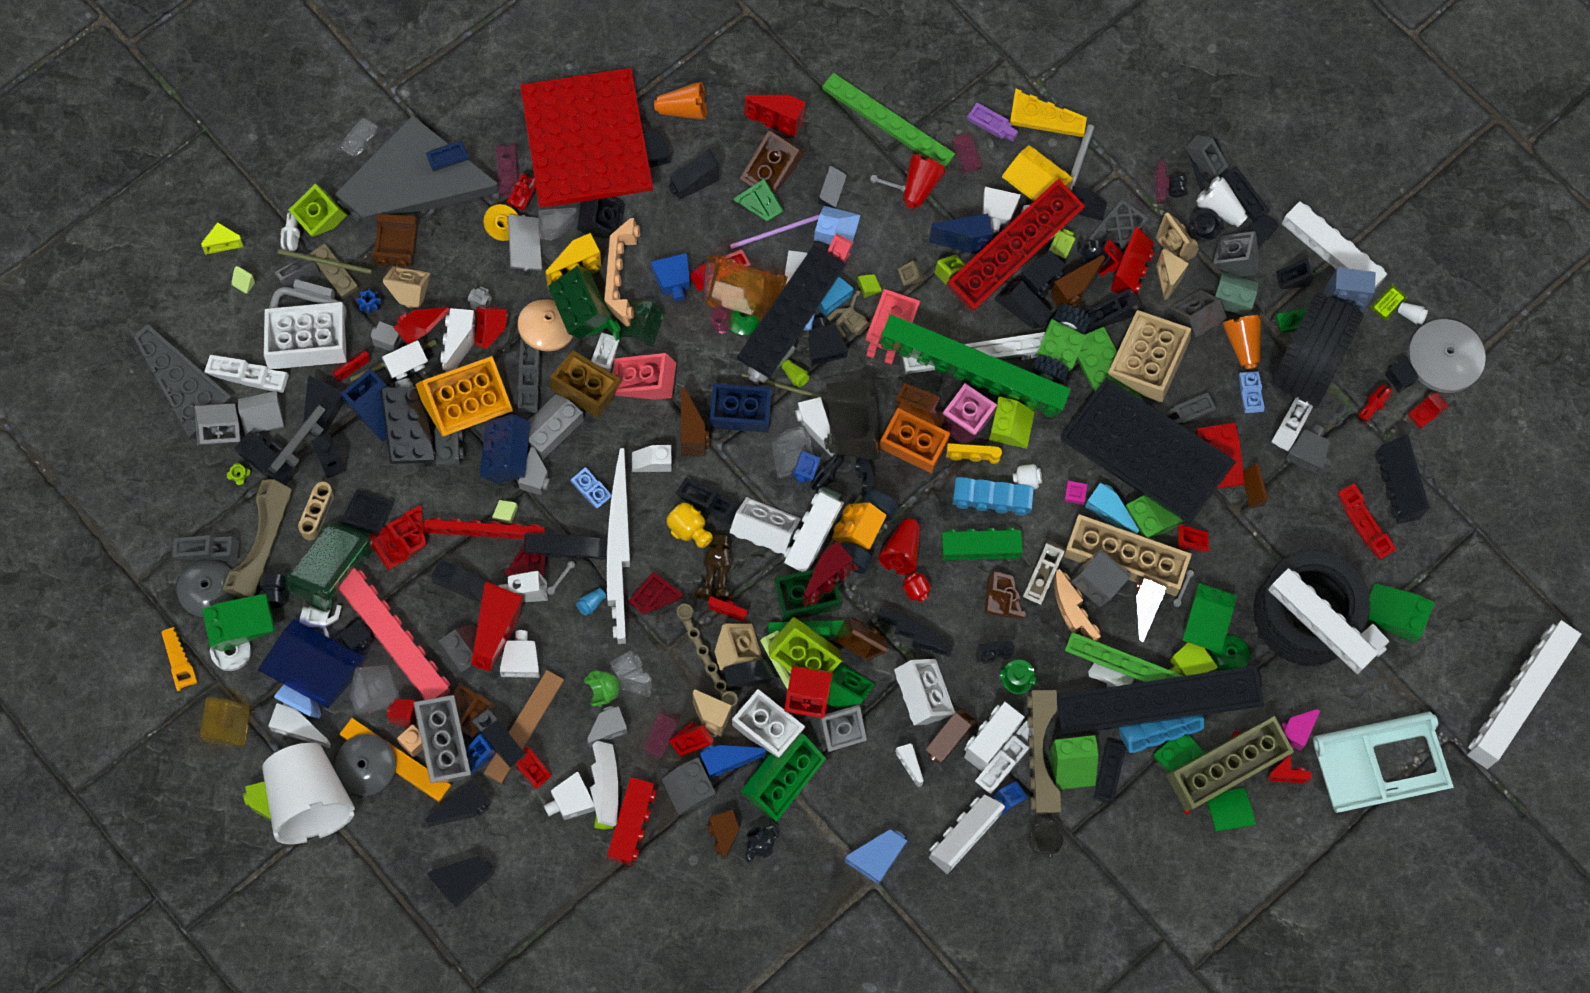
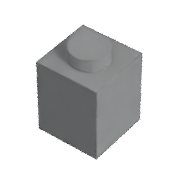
[371,321,402,352]

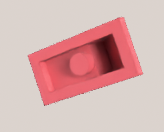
[827,233,854,263]

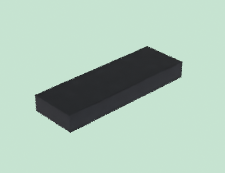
[1221,167,1270,222]
[1093,740,1126,804]

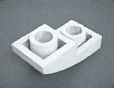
[1088,663,1134,687]

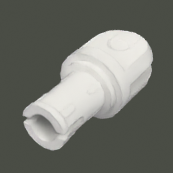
[281,212,300,252]

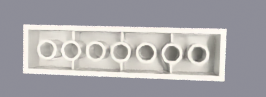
[1467,620,1581,769]

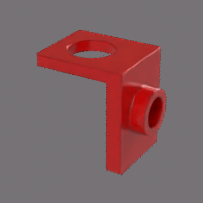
[1099,239,1124,277]

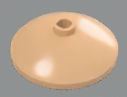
[518,299,574,351]

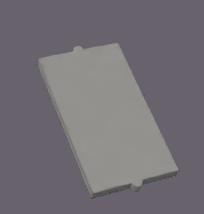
[508,215,542,271]

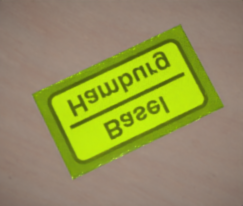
[1370,284,1409,321]

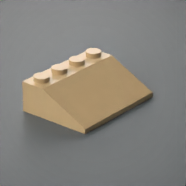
[1108,310,1191,402]

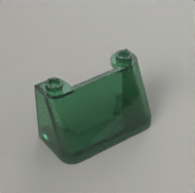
[285,522,373,612]

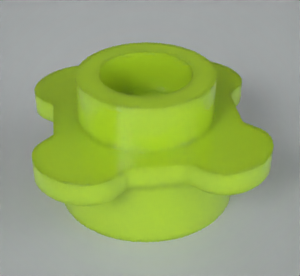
[227,463,251,485]

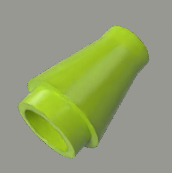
[781,360,809,387]

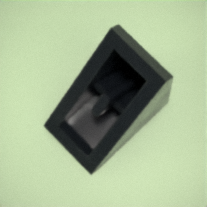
[1276,258,1314,289]

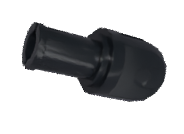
[810,454,844,493]

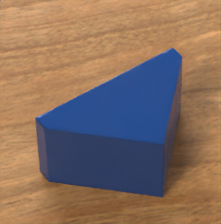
[466,733,495,773]

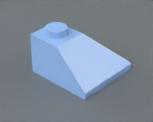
[814,206,860,250]
[274,676,321,718]

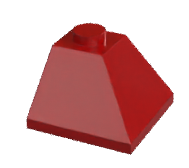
[393,307,450,345]

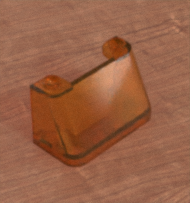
[703,255,788,322]

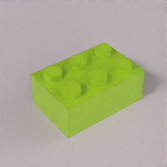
[768,617,842,672]

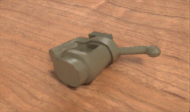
[827,290,869,339]

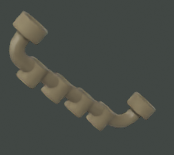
[677,604,738,708]

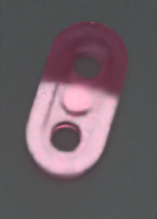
[711,295,733,334]

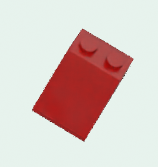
[1195,423,1244,489]

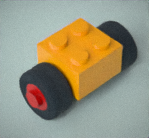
[831,490,898,574]

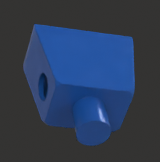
[651,253,690,302]

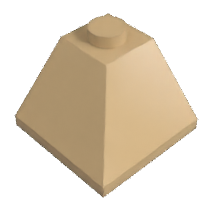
[383,266,430,308]
[715,624,763,670]

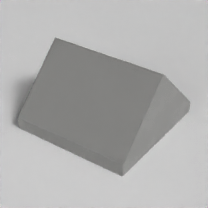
[238,391,285,436]
[819,705,867,752]

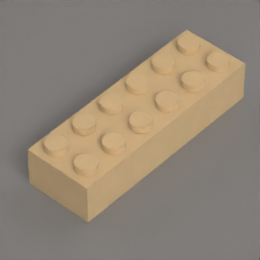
[1063,514,1192,596]

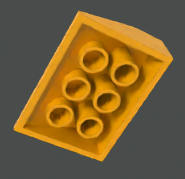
[415,356,513,437]

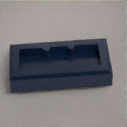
[426,141,469,172]

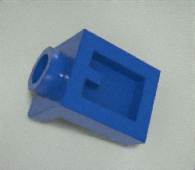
[790,451,820,483]
[992,781,1028,815]

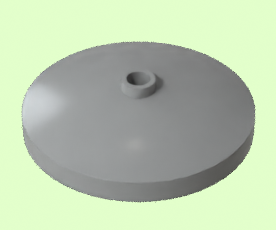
[1408,319,1486,393]

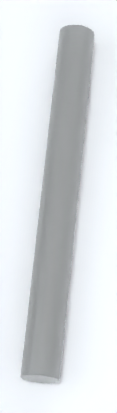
[1068,124,1094,191]

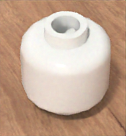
[1013,464,1042,489]

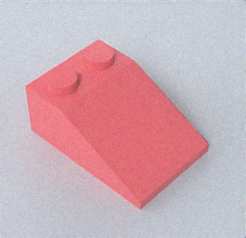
[612,353,676,400]

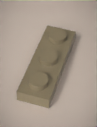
[309,244,358,299]

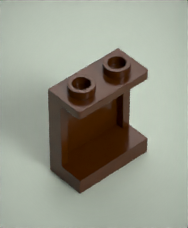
[372,214,417,268]
[895,383,946,428]

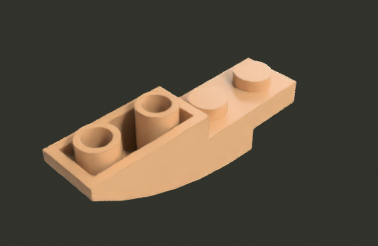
[1054,569,1101,642]

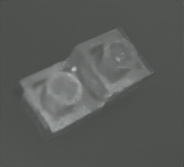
[340,118,378,157]

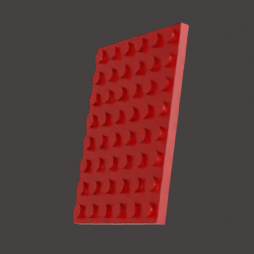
[520,68,653,208]

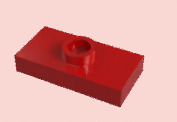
[708,596,748,623]

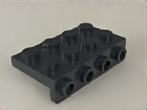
[380,387,436,466]

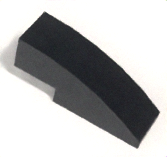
[675,478,739,525]
[723,659,781,691]

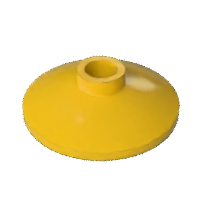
[483,204,518,241]

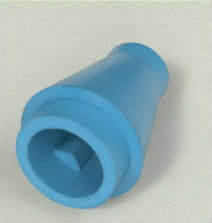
[576,588,606,616]

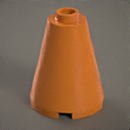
[654,82,707,120]
[1223,315,1261,370]

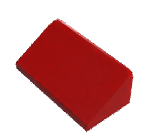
[331,350,370,382]

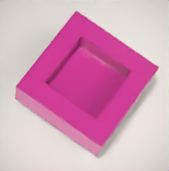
[1064,481,1087,505]

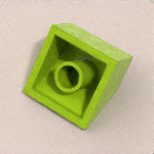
[288,184,348,237]
[989,397,1035,449]

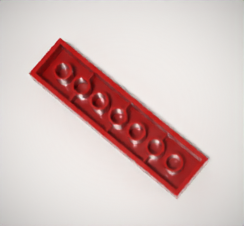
[946,179,1085,313]

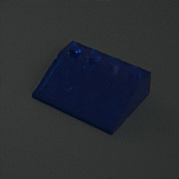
[258,619,364,708]

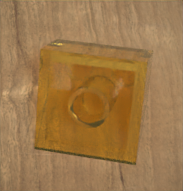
[199,697,251,747]

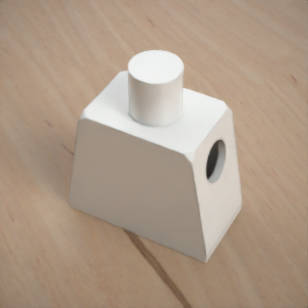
[982,187,1020,234]
[499,571,548,602]
[500,630,540,678]
[543,772,595,820]

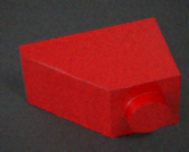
[475,307,507,348]
[386,699,417,728]

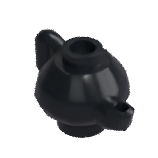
[745,823,780,862]

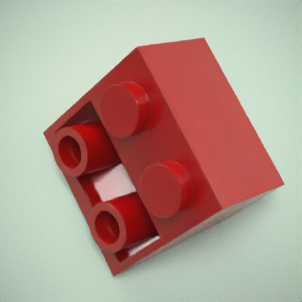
[784,665,833,718]

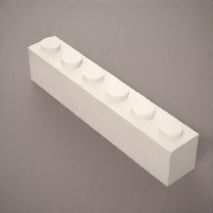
[1282,201,1387,289]
[1268,568,1378,675]

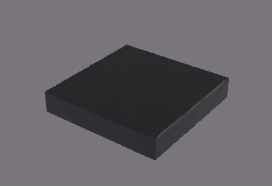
[341,490,394,536]

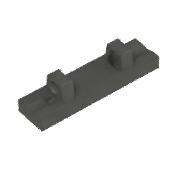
[268,405,325,474]

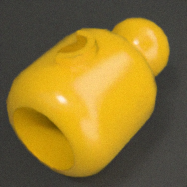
[666,502,713,548]

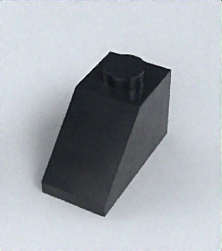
[1071,186,1107,221]

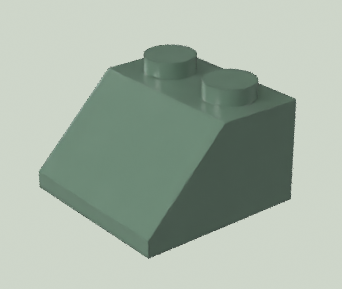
[1214,271,1258,316]

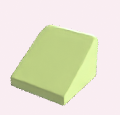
[232,266,255,293]
[492,500,518,525]

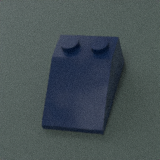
[929,214,993,253]

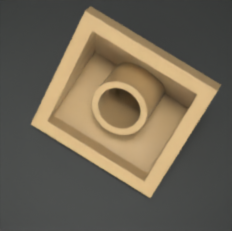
[1156,249,1188,300]

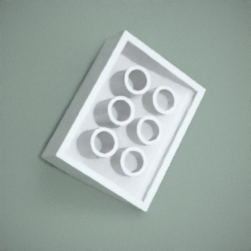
[264,302,346,369]

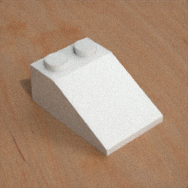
[732,689,805,758]

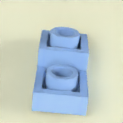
[1239,371,1265,413]
[570,467,612,509]

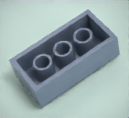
[1323,267,1376,313]

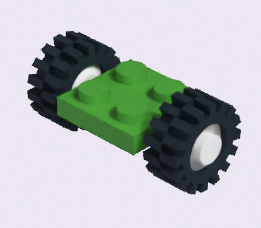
[1030,304,1090,385]

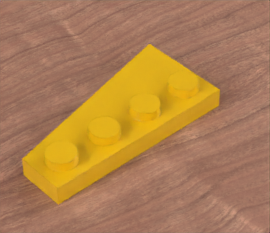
[1010,89,1087,137]

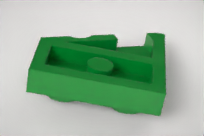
[733,179,784,222]

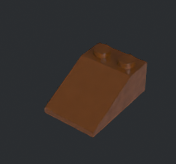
[740,130,805,194]
[1050,255,1105,308]
[681,387,709,456]
[834,618,888,661]

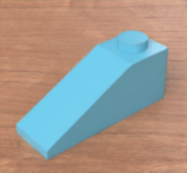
[1085,483,1139,535]

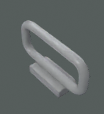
[269,279,347,322]

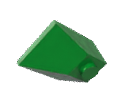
[828,664,876,708]

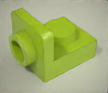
[1049,229,1076,259]

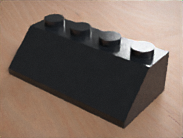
[1375,435,1430,524]

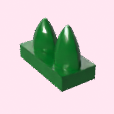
[1275,308,1308,334]

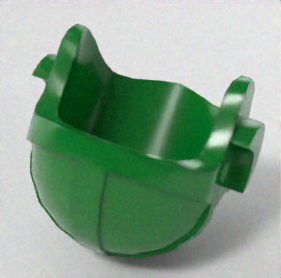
[999,659,1036,694]

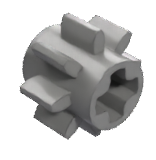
[468,287,492,310]

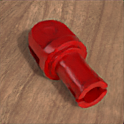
[1358,384,1392,422]

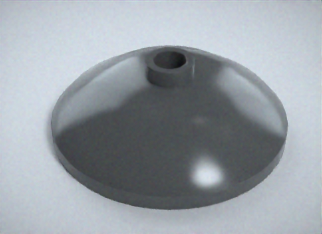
[177,560,236,618]
[335,734,396,796]

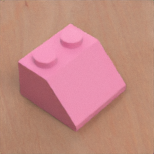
[943,384,997,435]

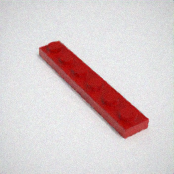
[424,518,545,540]

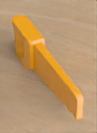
[162,627,198,692]

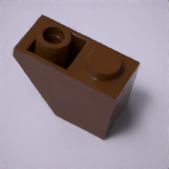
[707,809,739,860]

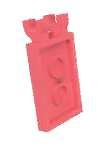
[866,289,920,365]

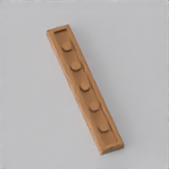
[484,670,564,784]

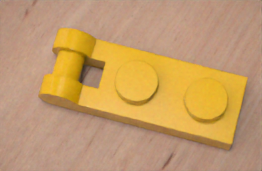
[946,443,1002,464]

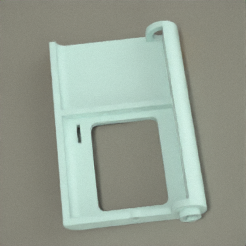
[1313,712,1454,813]

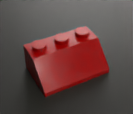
[1110,227,1155,294]

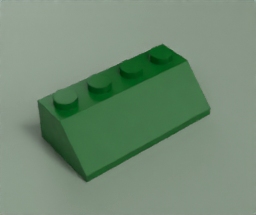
[740,733,826,822]

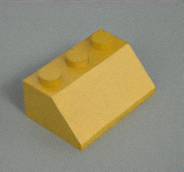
[1002,145,1073,201]

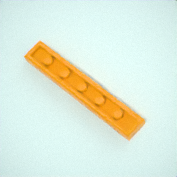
[340,718,451,803]

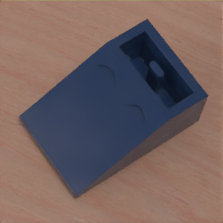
[340,368,388,442]

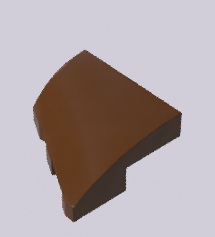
[984,571,1026,618]

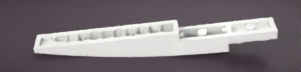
[607,448,630,644]

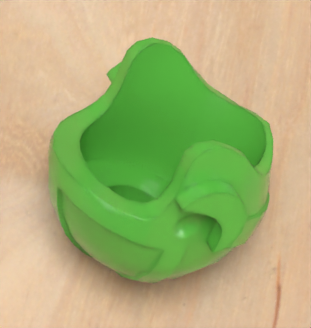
[584,670,620,707]

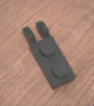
[1162,393,1217,426]

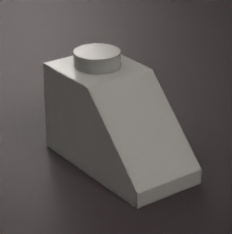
[518,447,550,495]
[587,706,627,747]

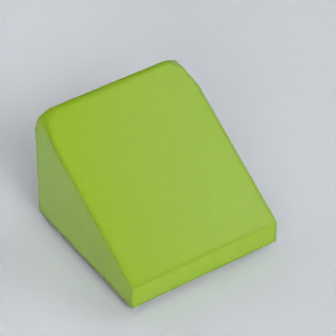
[857,274,882,298]

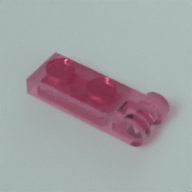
[496,144,517,196]

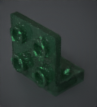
[611,301,665,346]

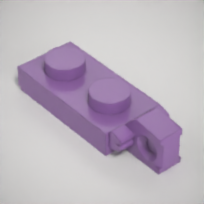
[967,103,1018,142]

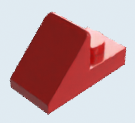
[1408,393,1449,429]
[1177,525,1209,553]
[669,722,714,756]
[515,746,551,790]
[1267,755,1311,784]

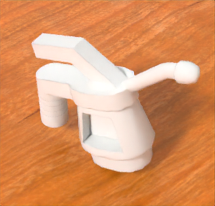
[299,594,342,647]

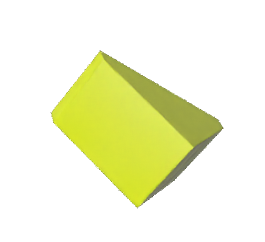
[201,222,243,255]

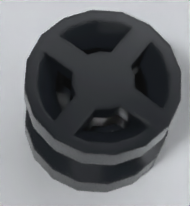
[1168,176,1188,198]

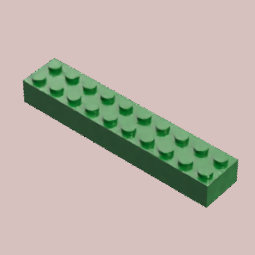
[878,314,1071,418]

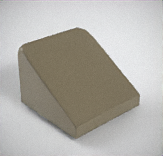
[897,260,925,286]

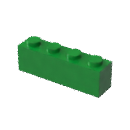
[941,528,1023,561]

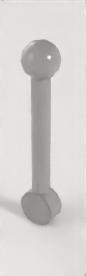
[870,175,905,192]
[547,561,575,595]
[1173,570,1194,607]

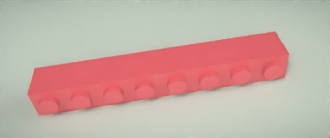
[333,566,450,700]

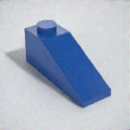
[700,745,766,780]

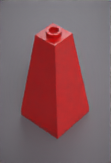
[471,582,523,672]

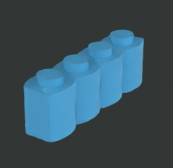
[952,477,1034,516]
[1119,715,1204,753]

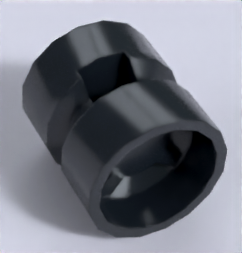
[259,574,287,608]

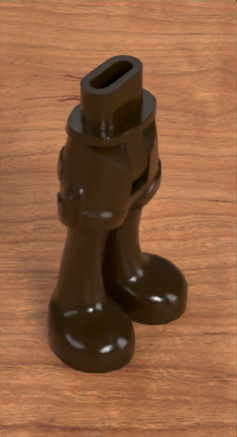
[695,535,732,602]

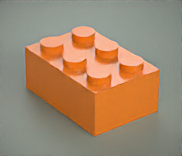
[879,408,950,474]

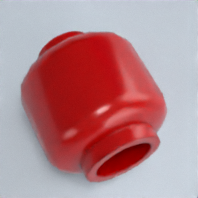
[902,572,931,602]

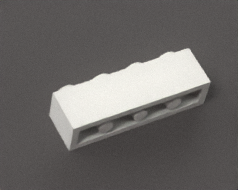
[784,492,844,572]

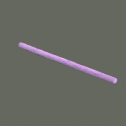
[730,215,819,249]

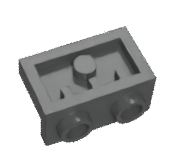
[435,428,464,467]

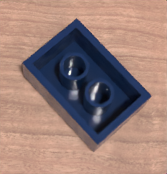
[710,383,772,433]
[480,414,531,484]

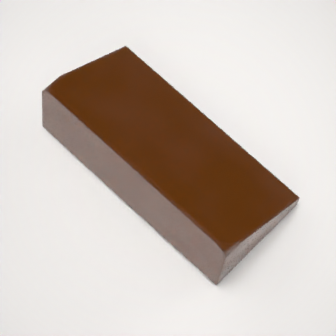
[1243,464,1268,508]

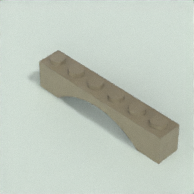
[222,479,292,599]
[1027,690,1061,815]

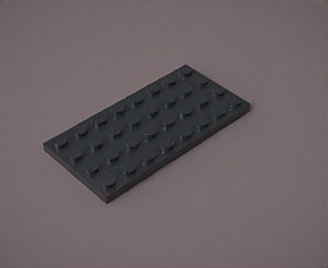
[1061,378,1236,525]

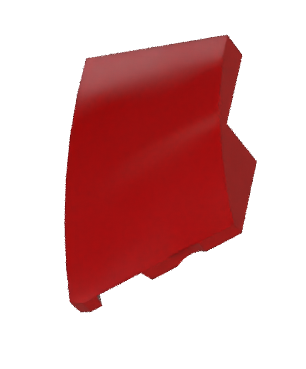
[367,505,426,571]

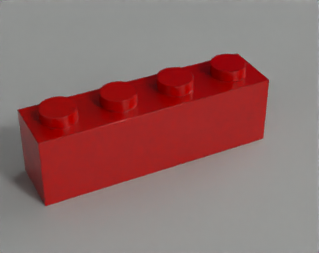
[607,777,657,866]

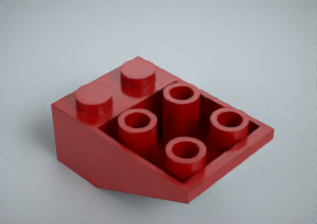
[744,95,806,137]

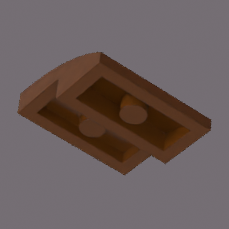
[452,683,494,738]

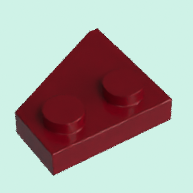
[505,544,546,578]
[628,572,683,615]

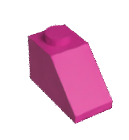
[1280,709,1320,751]

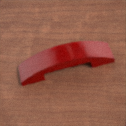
[1337,483,1397,560]

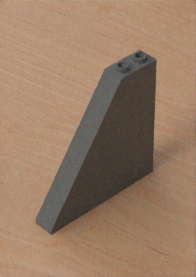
[335,116,499,225]

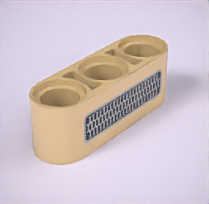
[298,482,334,540]

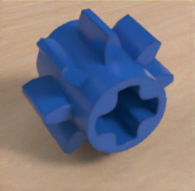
[356,288,382,314]

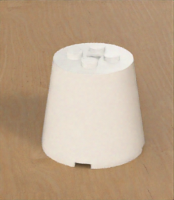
[262,743,355,844]

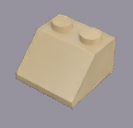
[693,689,732,737]

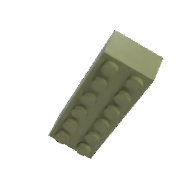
[1166,716,1294,811]

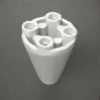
[1196,176,1248,227]

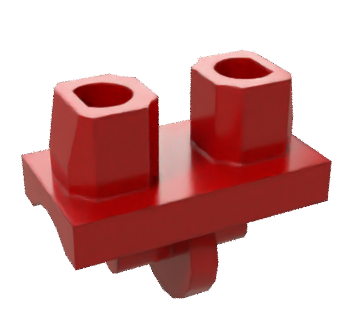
[507,173,536,211]

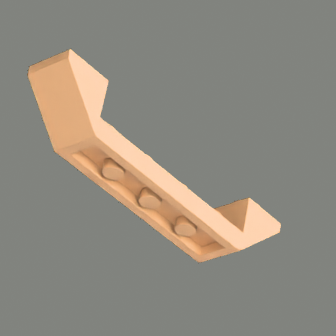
[604,218,640,326]

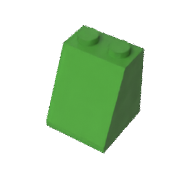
[1049,735,1098,790]

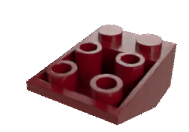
[803,541,853,608]

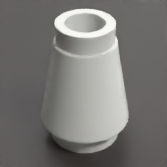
[1398,302,1428,324]

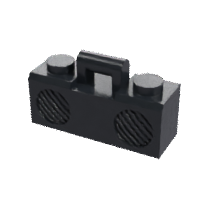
[235,431,298,486]

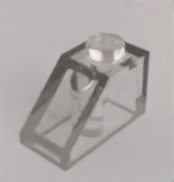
[538,208,577,240]

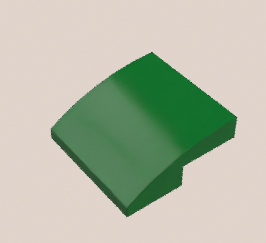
[1206,788,1256,833]

